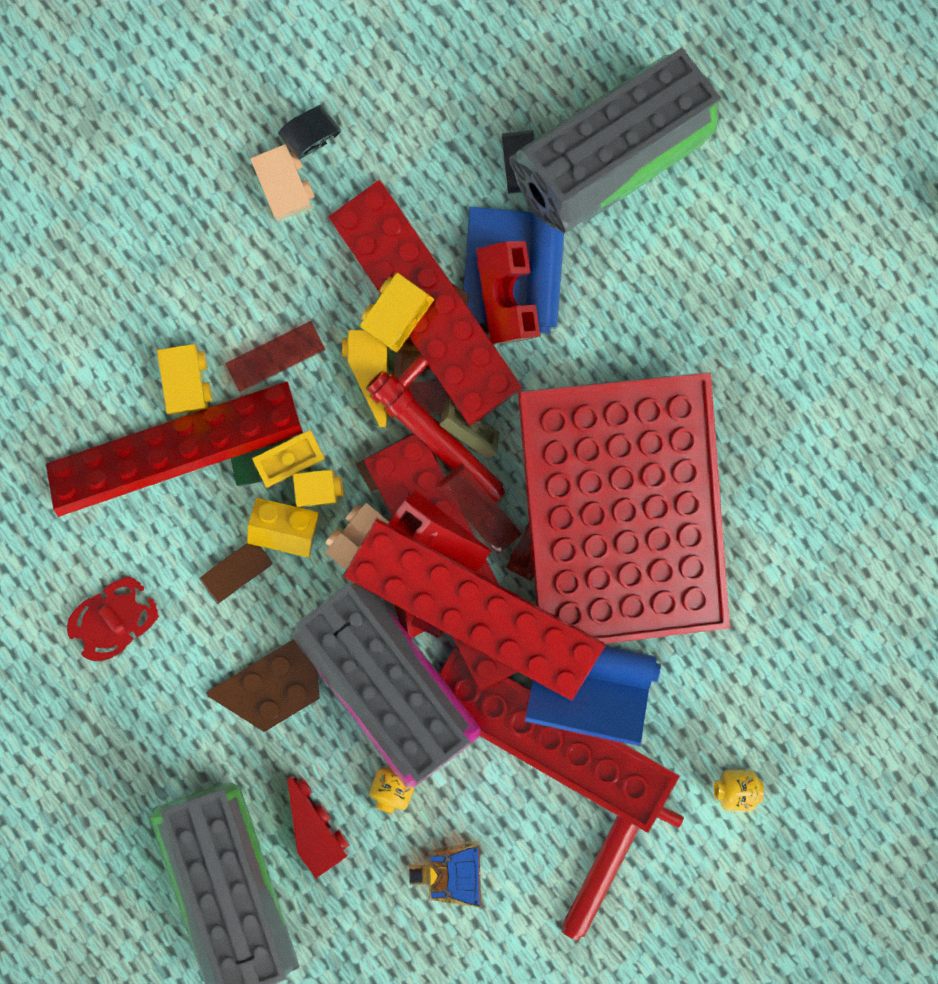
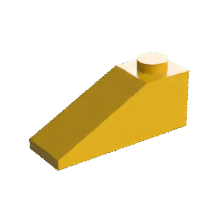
[342,330,388,428]

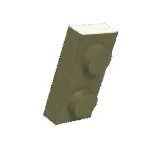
[439,398,500,460]

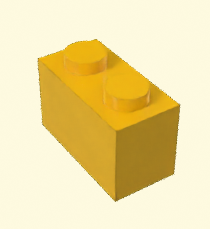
[360,273,434,352]
[157,344,213,415]
[293,470,344,508]
[247,498,319,558]

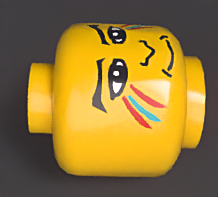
[369,765,415,815]
[713,769,764,812]

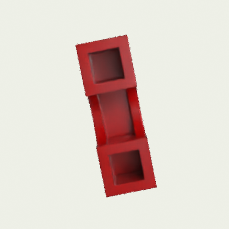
[476,241,541,344]

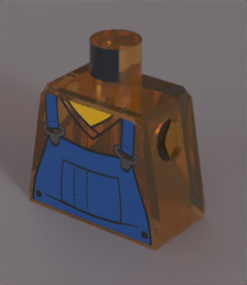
[409,841,481,907]

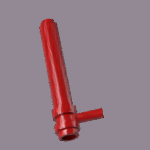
[366,355,506,504]
[562,807,684,941]

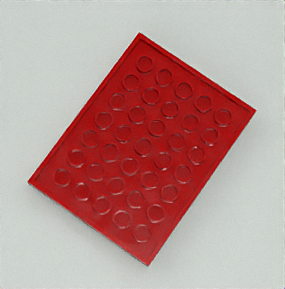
[518,372,730,644]

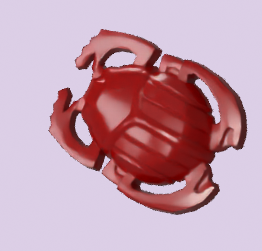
[67,576,159,662]

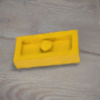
[252,430,326,488]

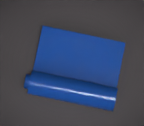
[463,207,565,334]
[525,645,661,746]

